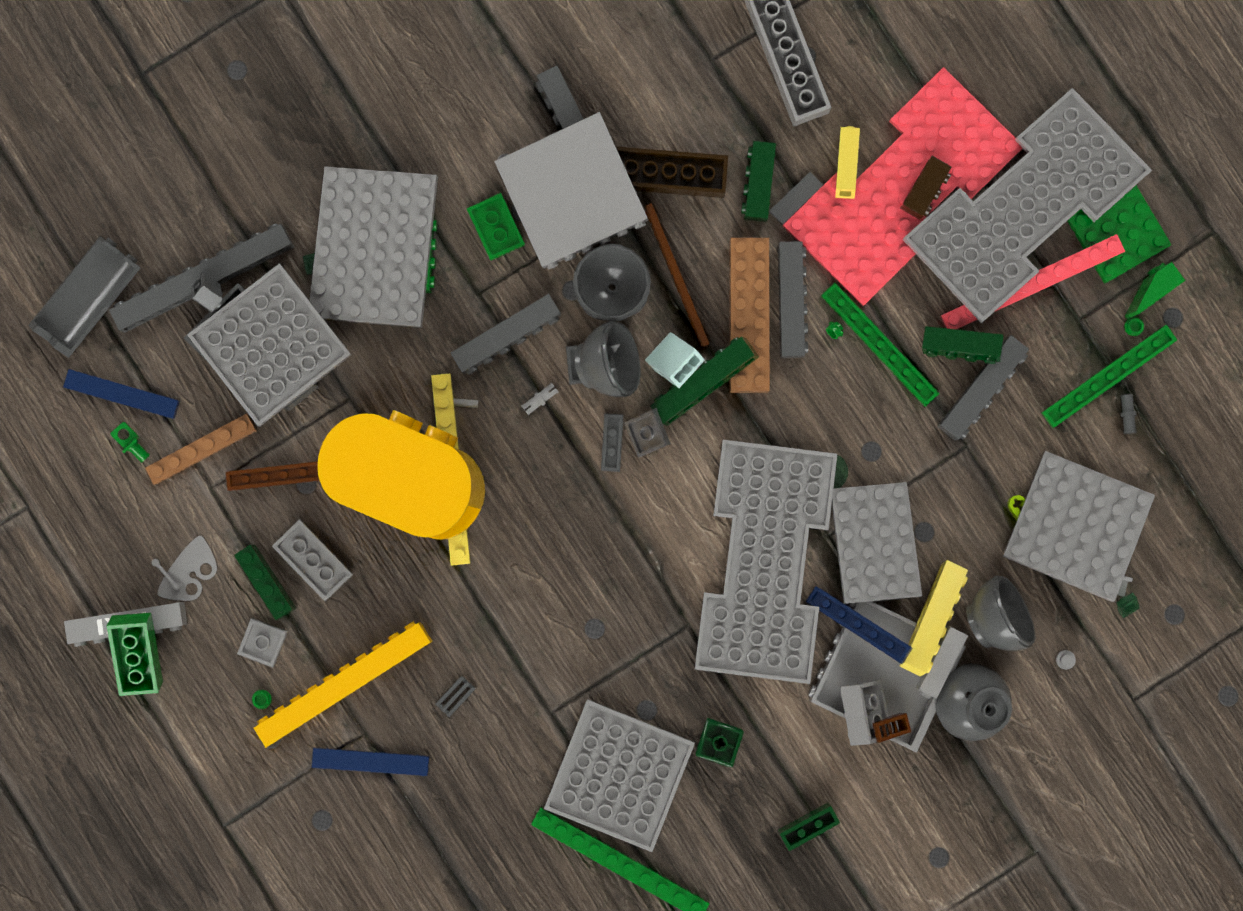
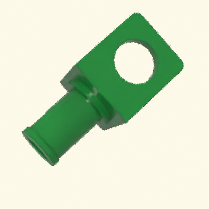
[110,422,150,463]

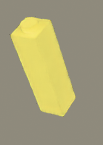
[835,126,860,199]

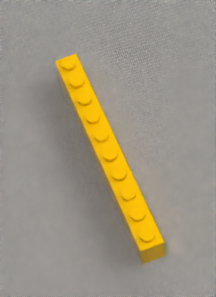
[254,621,432,748]

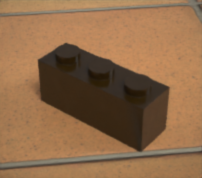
[900,156,952,220]

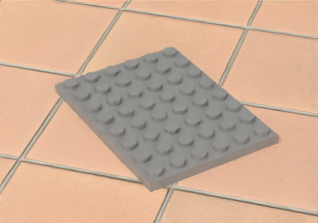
[310,167,438,328]

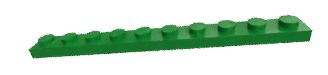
[531,807,710,911]

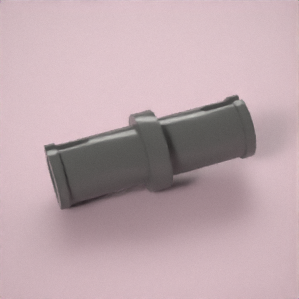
[1121,394,1137,434]

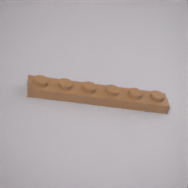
[145,414,257,485]

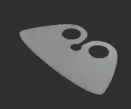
[158,535,217,601]

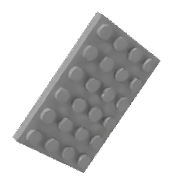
[832,482,922,604]

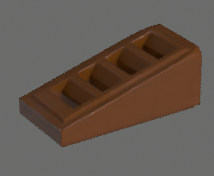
[872,713,911,743]

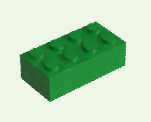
[106,613,163,696]

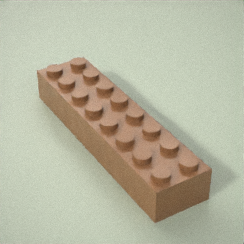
[729,238,770,393]

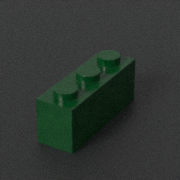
[778,802,840,851]

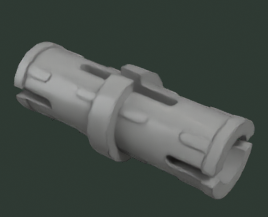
[521,383,559,415]

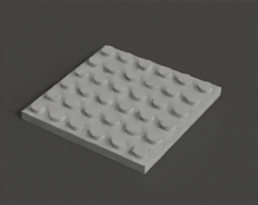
[187,263,351,427]
[1002,451,1155,602]
[544,699,695,852]

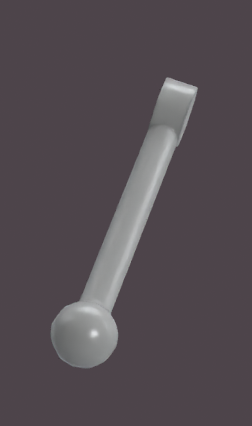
[152,559,180,591]

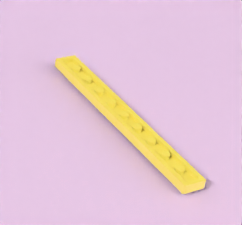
[431,373,471,565]

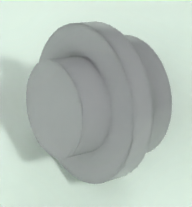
[1056,650,1076,670]

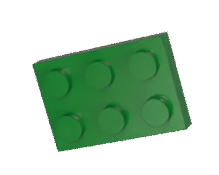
[467,193,525,261]

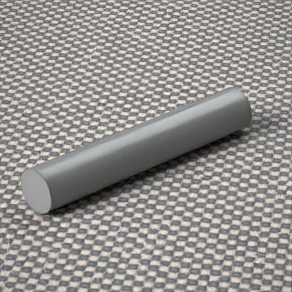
[433,398,478,408]

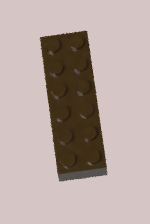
[616,147,728,198]

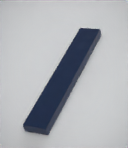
[63,369,180,419]
[806,586,913,664]
[312,747,430,776]

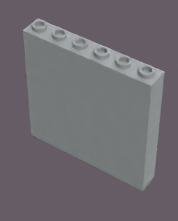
[494,112,648,270]
[808,602,966,753]

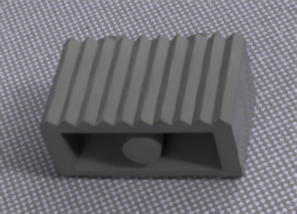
[191,273,224,312]

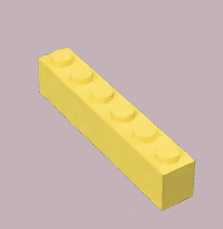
[899,560,968,677]

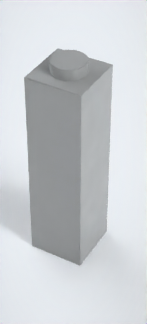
[916,625,968,699]

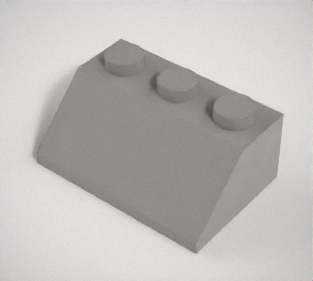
[840,679,888,746]

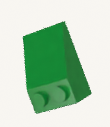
[1125,262,1186,319]

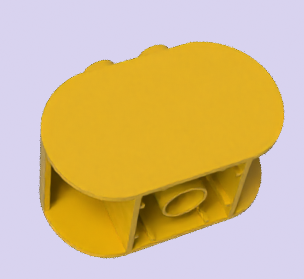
[318,410,485,539]

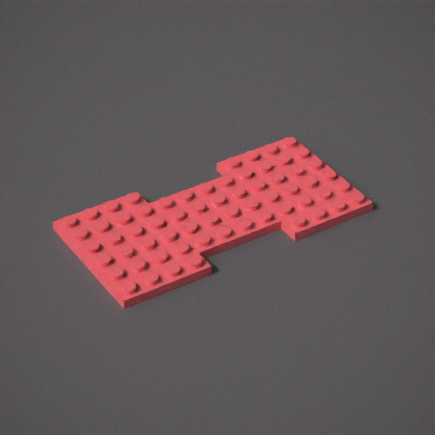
[782,67,1023,306]

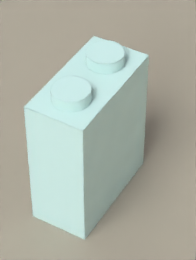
[645,332,705,388]

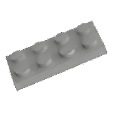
[272,519,354,601]

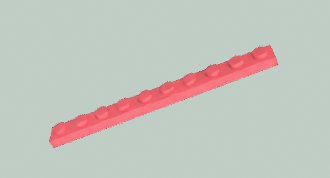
[940,234,1125,330]

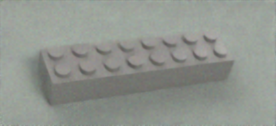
[744,0,832,127]

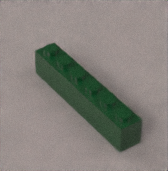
[650,336,759,426]

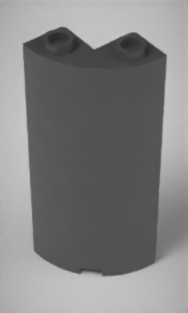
[28,236,141,358]

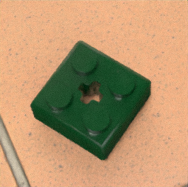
[695,718,744,768]

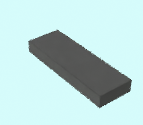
[769,172,823,225]
[601,413,624,472]

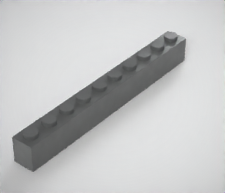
[109,224,294,333]

